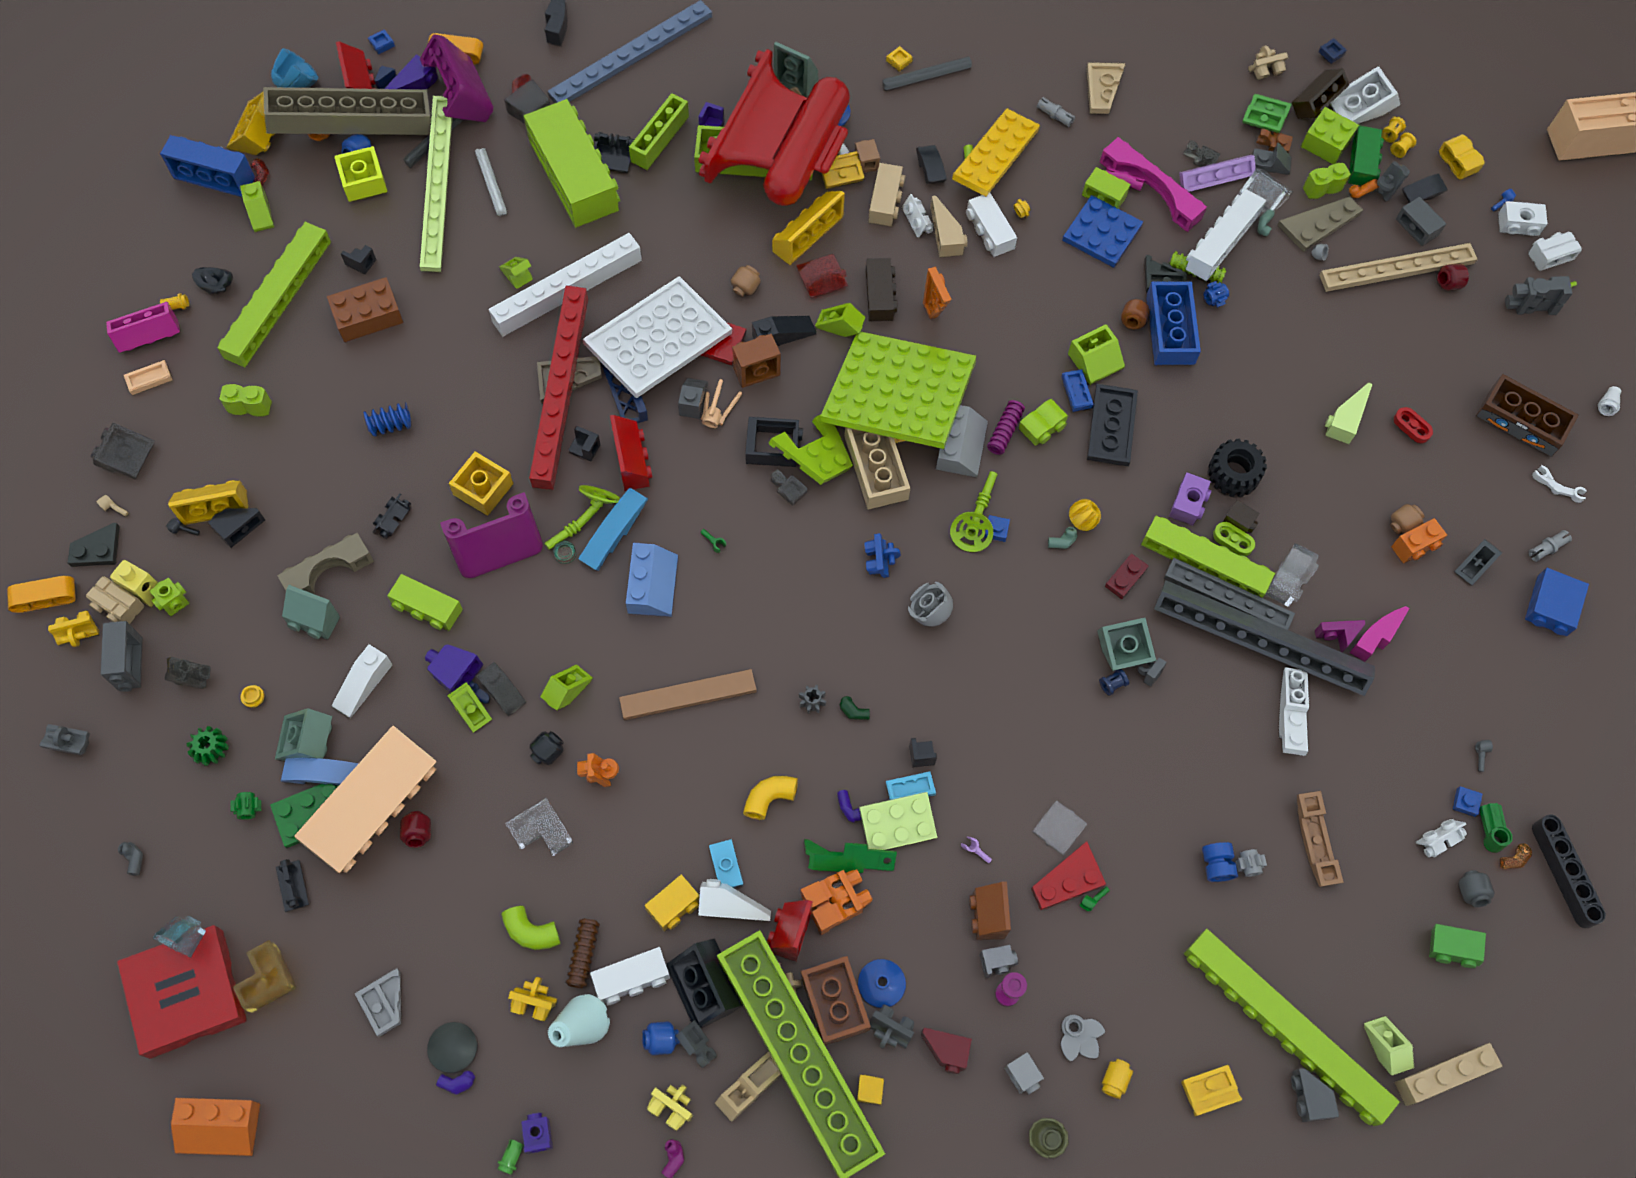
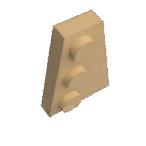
[1087,63,1125,114]

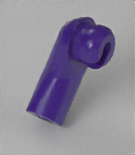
[837,790,861,823]

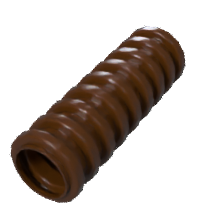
[565,918,600,988]

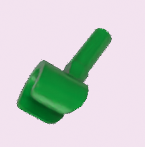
[701,529,726,553]
[1079,887,1110,912]

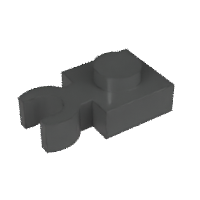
[675,1020,717,1068]

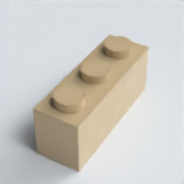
[868,163,905,226]

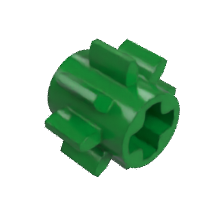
[230,792,261,820]

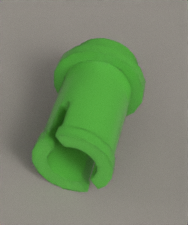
[498,1139,524,1175]

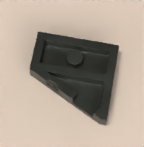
[1144,255,1187,292]
[68,523,120,567]

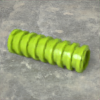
[1169,251,1226,283]

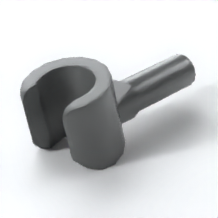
[1475,740,1493,772]

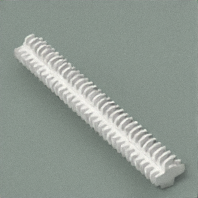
[475,148,507,216]

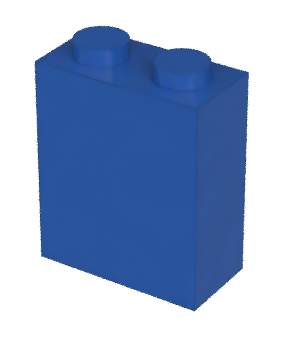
[1525,568,1589,636]

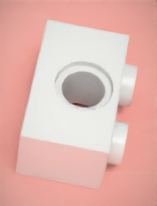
[1498,201,1547,236]

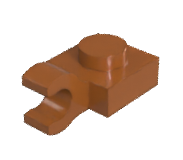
[1256,129,1293,153]

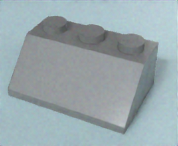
[936,405,988,477]

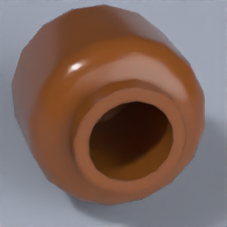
[1121,299,1150,330]

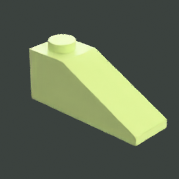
[1325,383,1372,444]

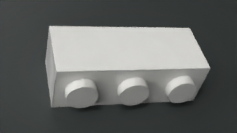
[966,193,1017,257]
[590,947,670,1006]

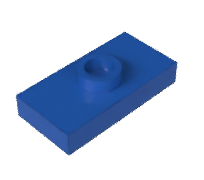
[1061,369,1094,412]

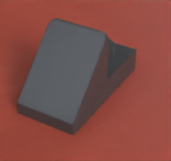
[1252,143,1291,175]

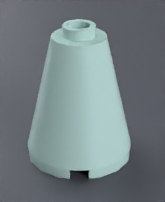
[548,994,610,1047]

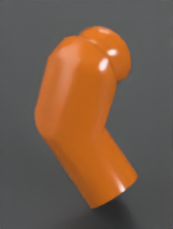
[1349,179,1379,199]

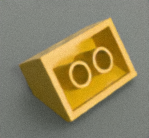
[227,92,275,155]
[168,480,248,525]

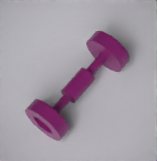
[995,972,1027,1007]

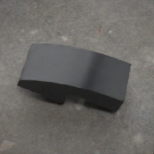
[916,145,947,184]
[1402,173,1448,203]

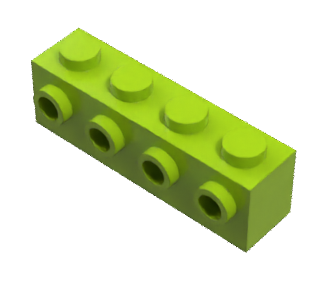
[629,93,689,170]

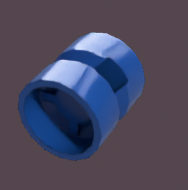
[1202,842,1238,882]

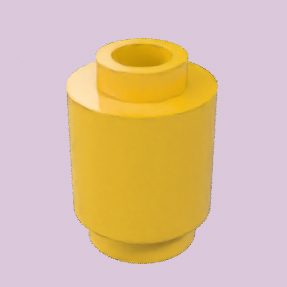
[1102,1059,1133,1099]

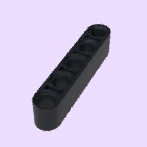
[1532,814,1606,928]

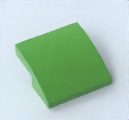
[1242,94,1292,133]

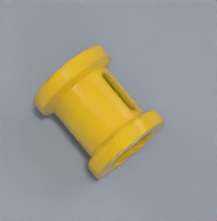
[1381,117,1406,143]
[1390,132,1417,158]

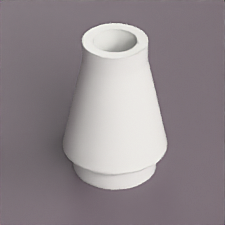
[1598,386,1621,416]

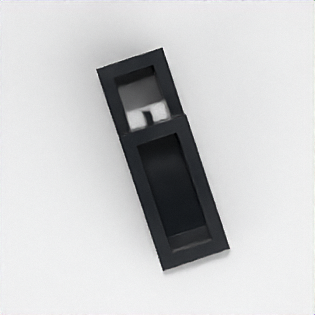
[544,0,567,46]

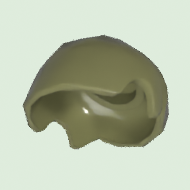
[1029,1118,1069,1158]

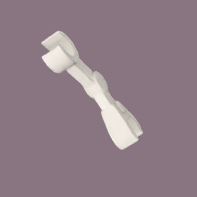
[1532,465,1587,503]

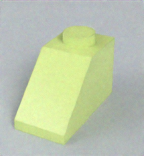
[1364,1016,1414,1075]

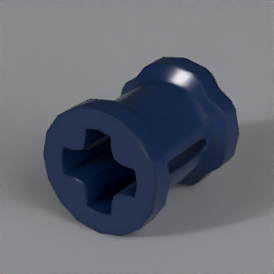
[1099,669,1129,696]

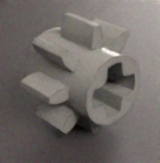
[1236,849,1267,877]

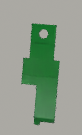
[804,839,897,873]

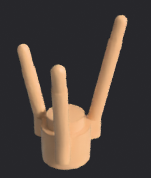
[701,379,742,428]

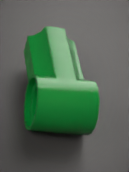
[1480,803,1513,853]

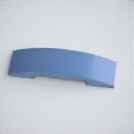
[281,758,358,785]

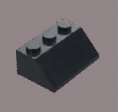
[666,938,743,1028]

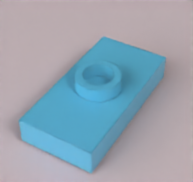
[885,772,936,800]
[709,839,743,888]

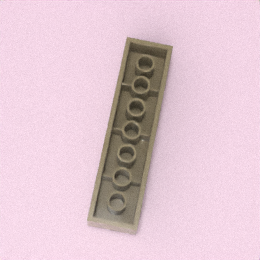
[263,87,430,135]

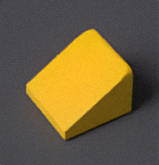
[857,1075,884,1105]

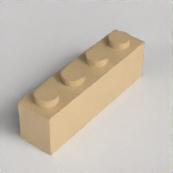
[1394,1043,1503,1106]

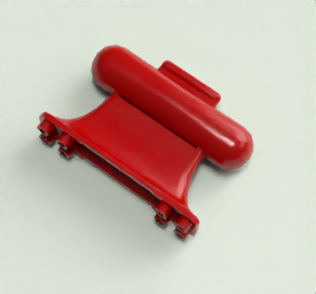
[699,49,850,206]

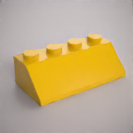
[772,191,845,265]

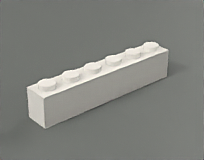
[1186,189,1266,281]

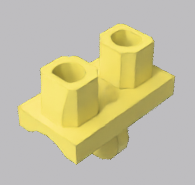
[647,1085,693,1131]

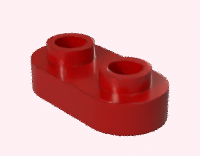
[1394,407,1433,443]

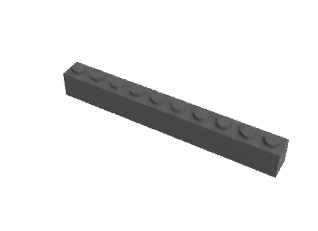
[1154,580,1375,696]

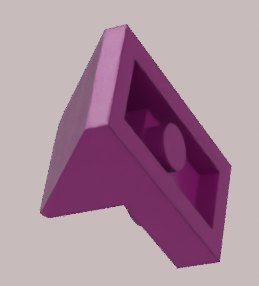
[1315,620,1365,652]

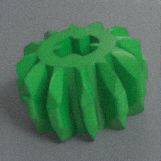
[186,726,229,766]

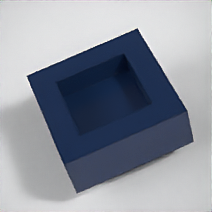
[1318,38,1347,64]

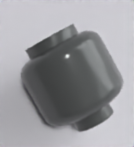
[1458,870,1495,907]

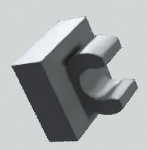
[1137,657,1167,687]

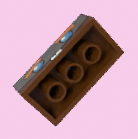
[1476,374,1579,457]

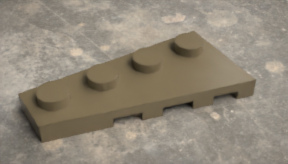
[1277,197,1363,252]

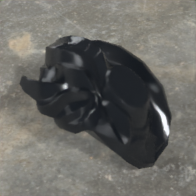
[192,267,233,295]

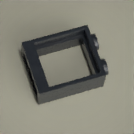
[745,417,803,467]

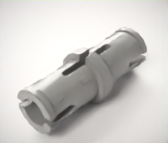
[1037,97,1075,127]
[1528,530,1572,562]

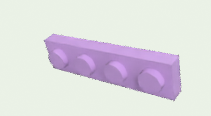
[1179,155,1256,192]

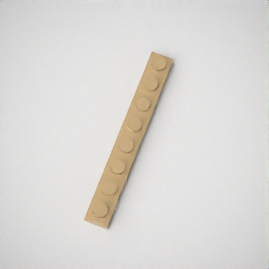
[1319,243,1478,292]

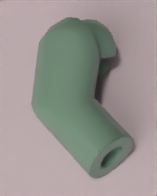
[1257,209,1275,237]
[1048,527,1077,549]

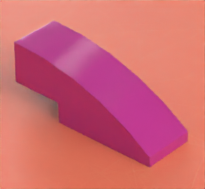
[1349,606,1410,662]

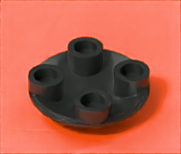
[427,1022,478,1074]

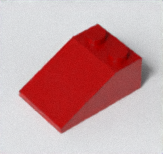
[767,900,813,962]

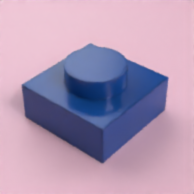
[984,515,1010,542]
[1452,786,1482,817]

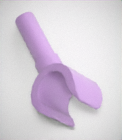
[961,836,992,864]

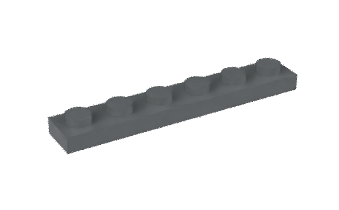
[1164,558,1295,630]

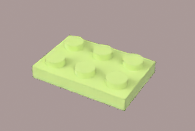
[859,792,937,850]

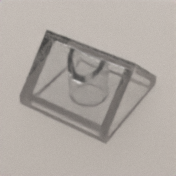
[1239,168,1294,212]

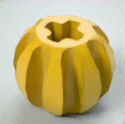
[1069,499,1101,531]

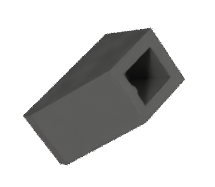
[1291,1068,1339,1122]

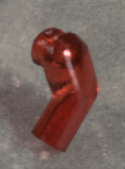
[512,74,531,101]
[250,158,269,187]

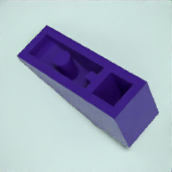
[384,55,438,90]

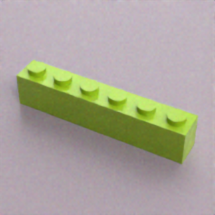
[1141,516,1275,598]

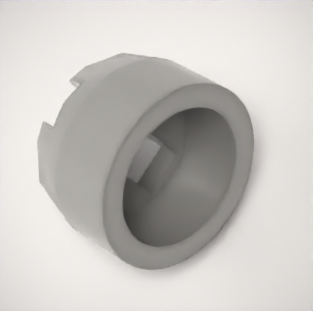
[1312,244,1329,260]

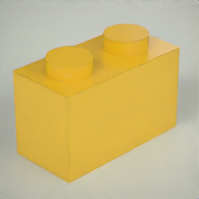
[644,874,700,931]

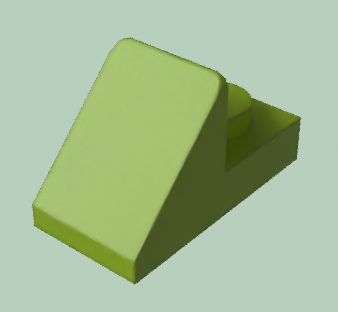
[499,257,533,288]
[447,683,492,733]

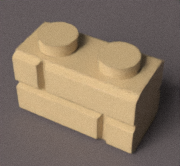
[86,576,144,624]

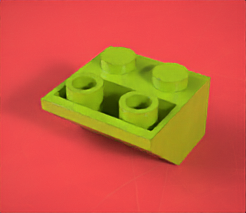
[1068,324,1125,385]

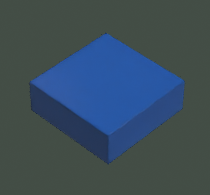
[368,29,395,55]

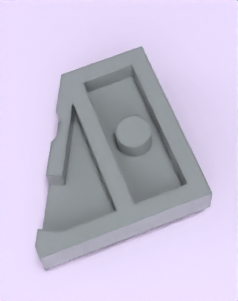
[355,968,401,1037]

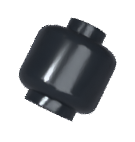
[529,731,564,765]

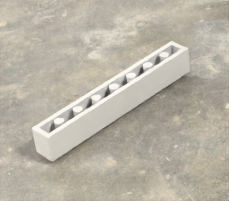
[489,233,642,337]

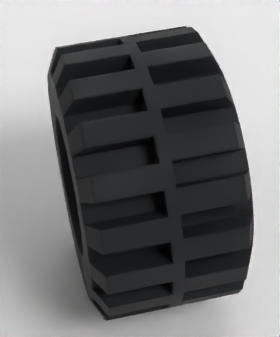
[1208,438,1267,497]

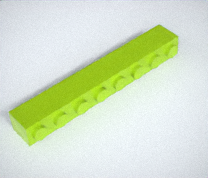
[217,222,331,367]

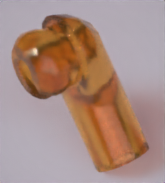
[1500,843,1532,869]

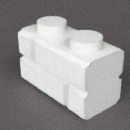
[1528,232,1582,271]

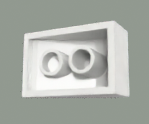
[1330,66,1400,124]

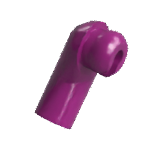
[661,1139,684,1178]

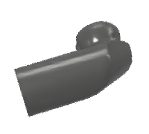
[118,842,143,876]

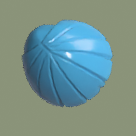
[271,48,319,88]

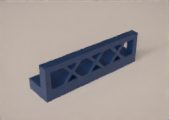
[601,363,648,424]

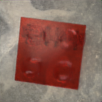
[796,254,848,298]

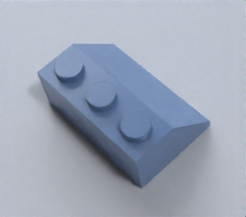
[626,543,678,617]

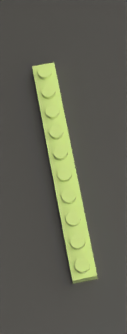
[420,96,452,272]

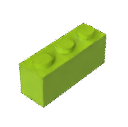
[387,574,463,631]

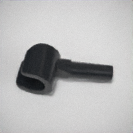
[166,518,200,536]

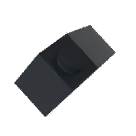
[752,316,817,346]

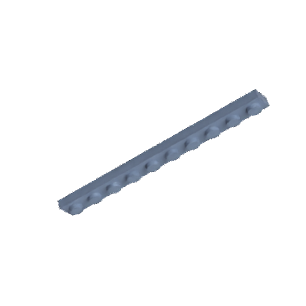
[548,0,712,103]

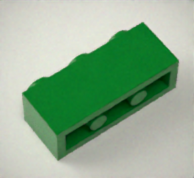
[1348,125,1384,186]

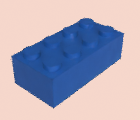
[160,135,256,197]
[1146,282,1201,365]

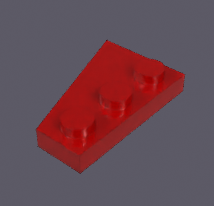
[1031,841,1106,910]

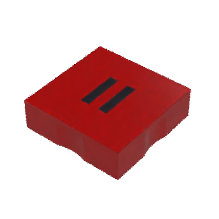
[117,925,247,1059]

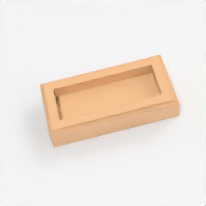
[124,360,173,395]

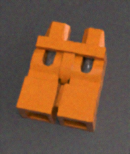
[800,869,873,935]

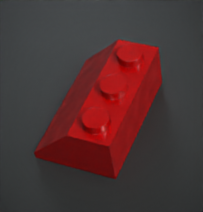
[336,41,376,89]
[610,415,652,491]

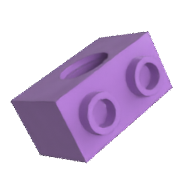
[1169,472,1212,526]

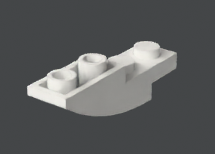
[1279,667,1309,756]

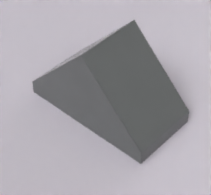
[1455,539,1503,585]

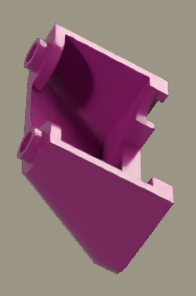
[420,34,493,122]
[440,492,543,579]

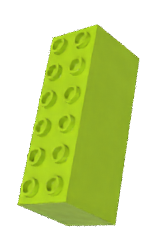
[523,99,620,228]

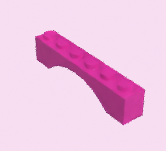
[1100,137,1207,232]

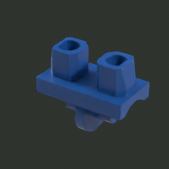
[864,533,901,578]

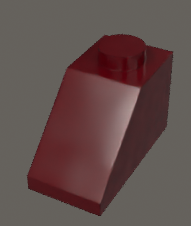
[921,1027,972,1074]

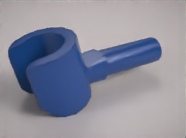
[1491,189,1516,211]

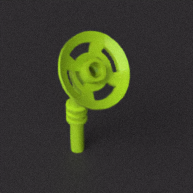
[950,471,998,552]
[544,485,621,550]

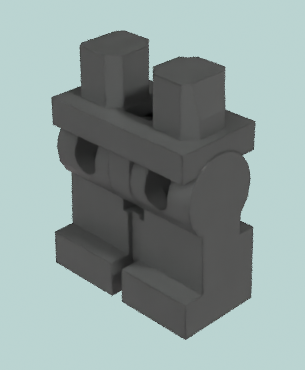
[1505,276,1573,315]

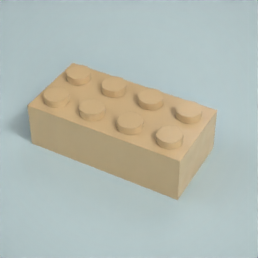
[844,427,910,509]

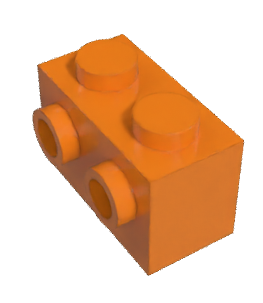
[1391,518,1447,564]

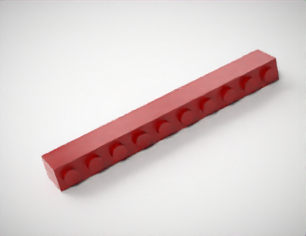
[529,285,588,490]

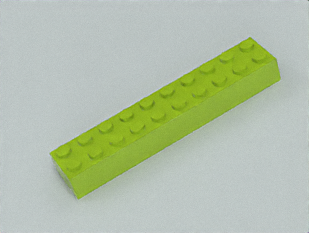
[717,930,885,1178]

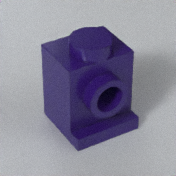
[521,1113,553,1154]

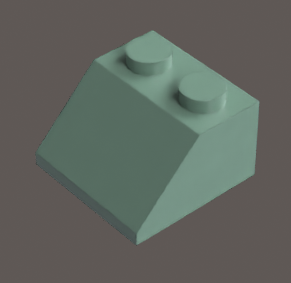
[282,585,340,640]
[1097,618,1156,671]
[275,708,332,761]

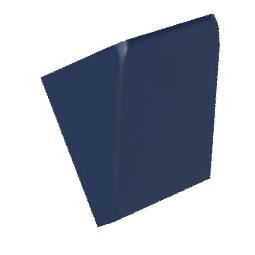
[374,66,397,89]

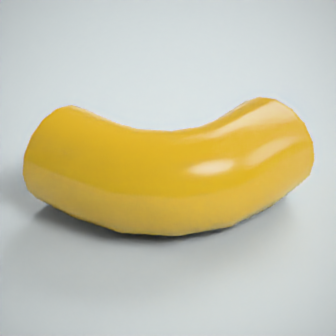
[743,776,798,820]

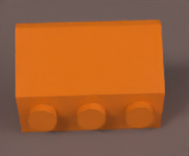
[171,1098,260,1156]

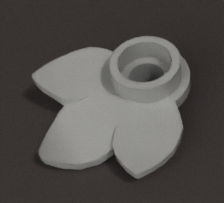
[1061,1015,1105,1061]

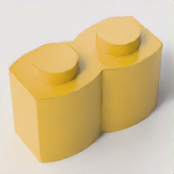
[1439,134,1485,180]

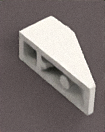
[332,644,392,719]
[698,879,771,921]

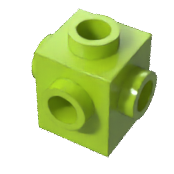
[150,577,189,616]

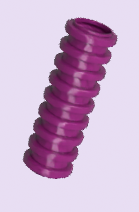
[987,400,1025,455]

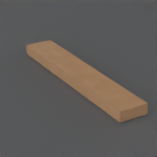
[619,669,756,720]

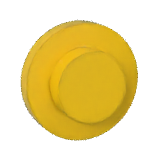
[1013,199,1031,218]
[241,685,265,708]

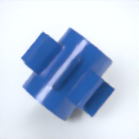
[1203,281,1229,307]

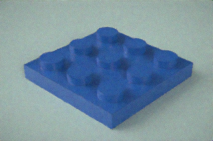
[1062,195,1143,268]

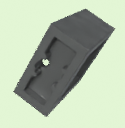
[101,621,142,692]

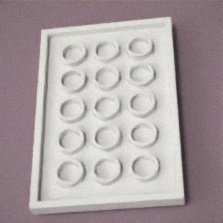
[583,276,732,398]

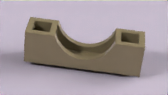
[277,533,374,594]

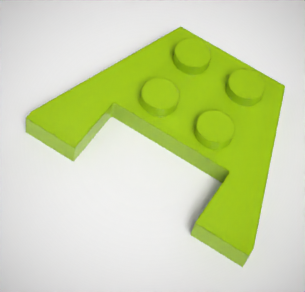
[768,414,853,485]

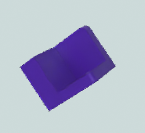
[698,102,725,127]

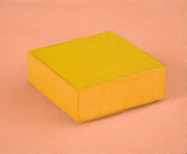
[886,46,913,72]

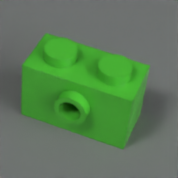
[1429,924,1486,968]

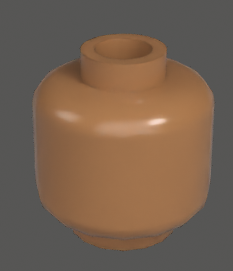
[731,265,761,297]
[1390,504,1425,534]

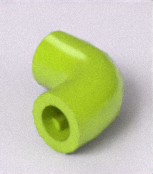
[501,906,561,950]

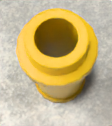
[160,293,189,310]

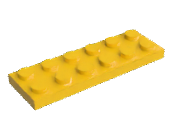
[952,108,1040,197]

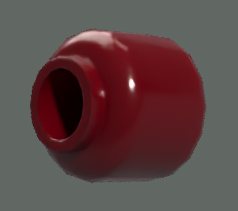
[1437,264,1469,290]
[400,811,431,848]

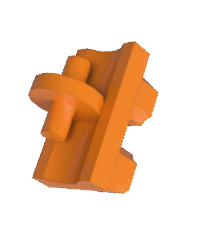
[577,753,619,787]

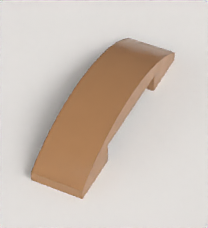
[1297,791,1344,887]

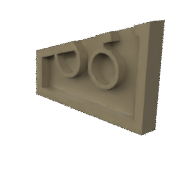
[537,356,602,403]

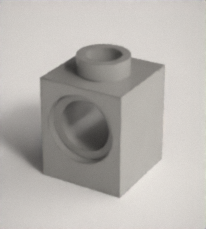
[1004,1052,1044,1095]

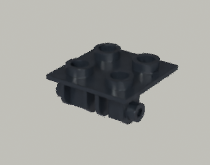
[594,132,634,173]

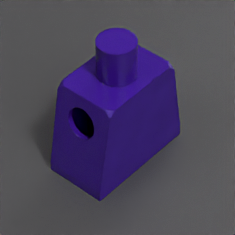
[425,644,483,693]

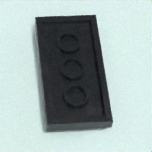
[1087,384,1138,467]

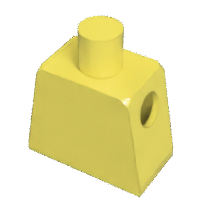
[110,560,158,608]

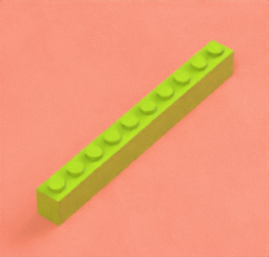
[1183,929,1400,1126]

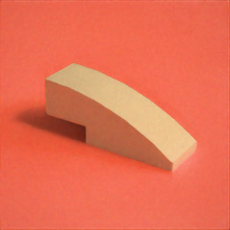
[715,1052,781,1122]

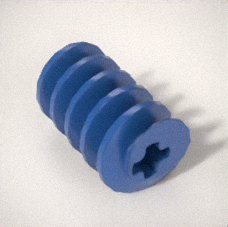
[363,402,411,437]

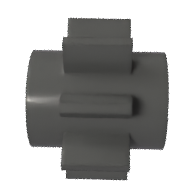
[799,685,826,714]

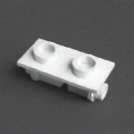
[902,194,934,238]
[1416,819,1467,858]

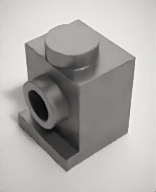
[979,945,1018,978]

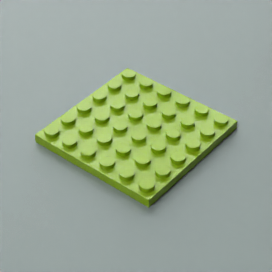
[821,331,976,449]

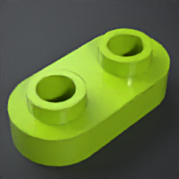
[1213,522,1255,556]

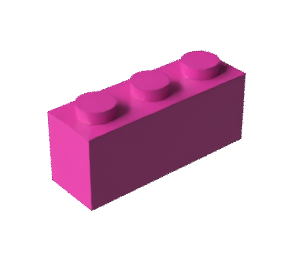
[106,301,180,353]

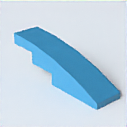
[578,488,648,571]

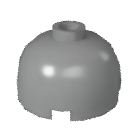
[908,582,953,627]

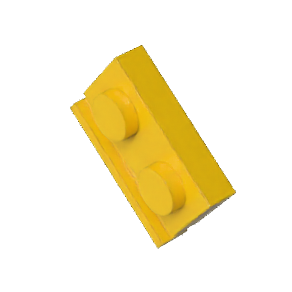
[822,151,864,189]
[1181,1065,1243,1116]

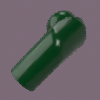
[839,696,870,720]

